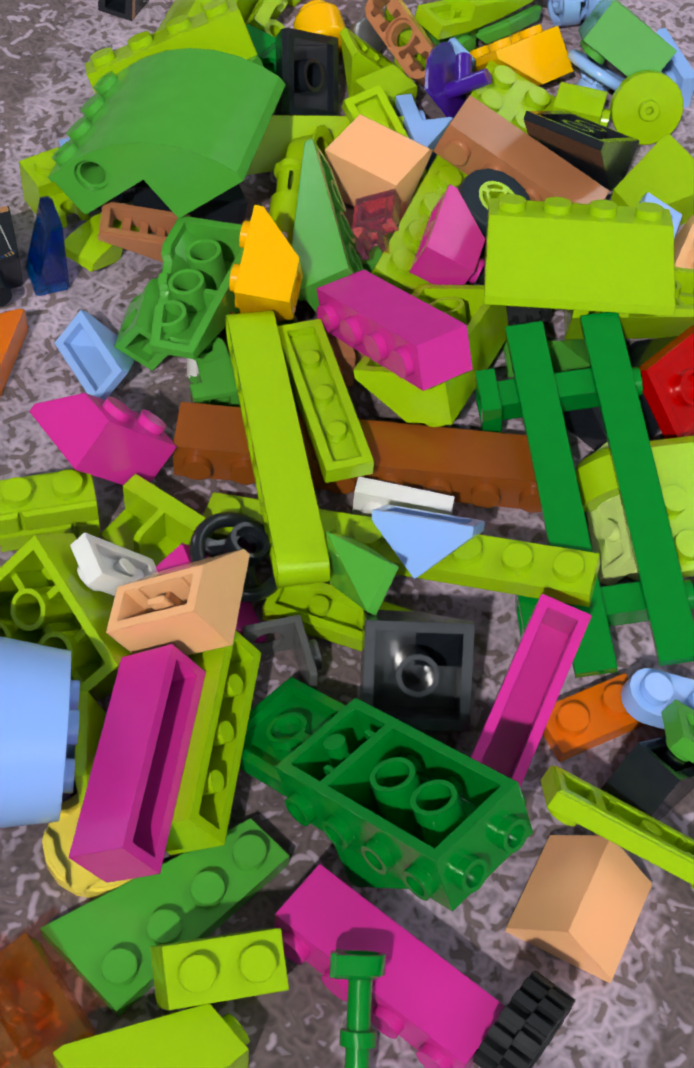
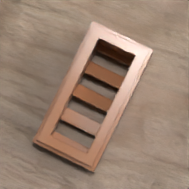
[98,201,190,262]

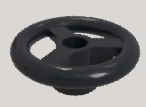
[189,512,278,603]

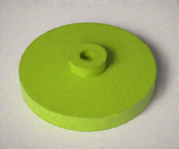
[610,70,684,145]

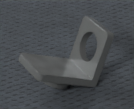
[241,615,322,690]

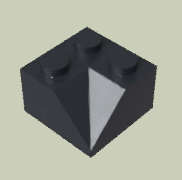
[360,609,475,731]

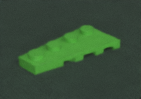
[40,818,289,1018]

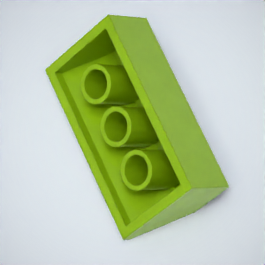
[353,284,509,427]

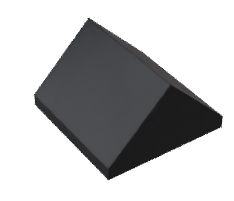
[275,28,339,116]

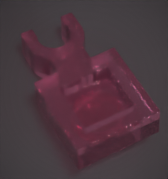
[352,189,402,260]

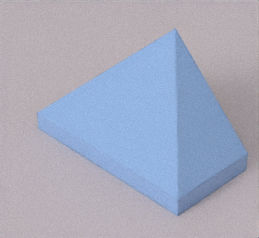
[54,310,134,400]
[372,504,485,579]

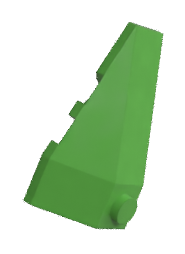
[291,138,369,314]
[150,216,244,360]

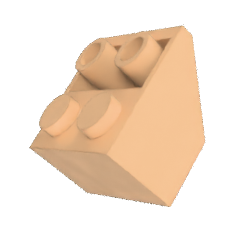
[106,549,250,656]

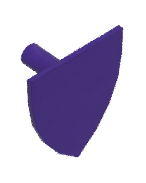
[424,42,492,118]

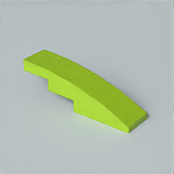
[415,0,534,40]

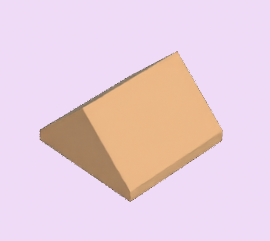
[325,115,433,228]
[505,835,652,983]

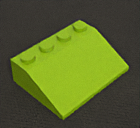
[484,194,675,316]

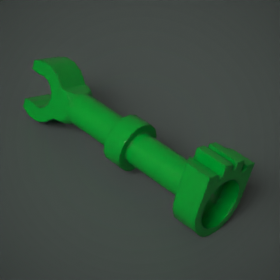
[329,949,386,1068]

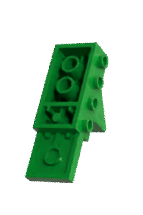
[239,677,533,912]

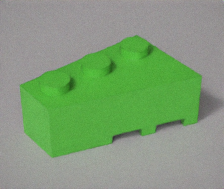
[578,0,677,77]

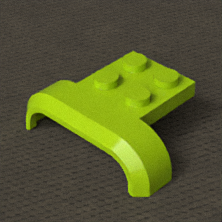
[575,436,694,578]

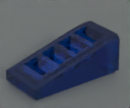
[26,196,70,296]

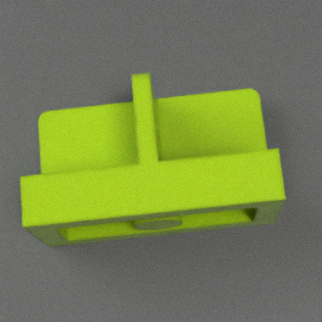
[102,473,214,566]

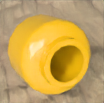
[293,0,346,55]

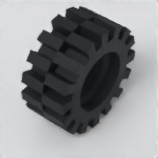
[473,970,576,1068]

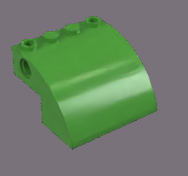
[48,48,286,219]

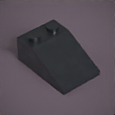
[523,111,640,189]

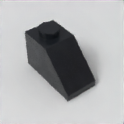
[601,736,694,820]

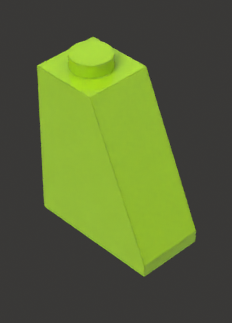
[611,134,694,227]
[53,1004,250,1068]

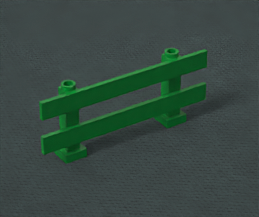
[475,312,694,678]

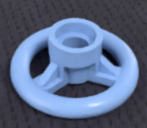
[568,49,625,92]

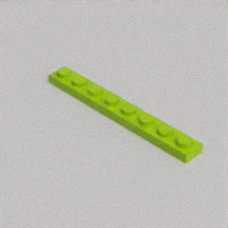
[203,492,600,607]

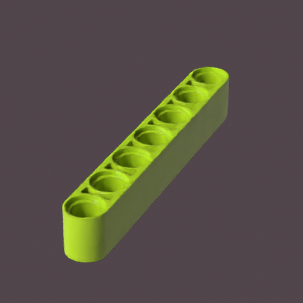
[225,310,330,588]

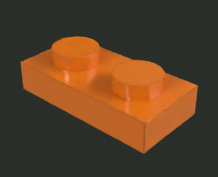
[542,673,646,762]

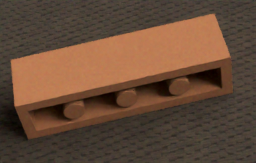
[433,95,609,204]

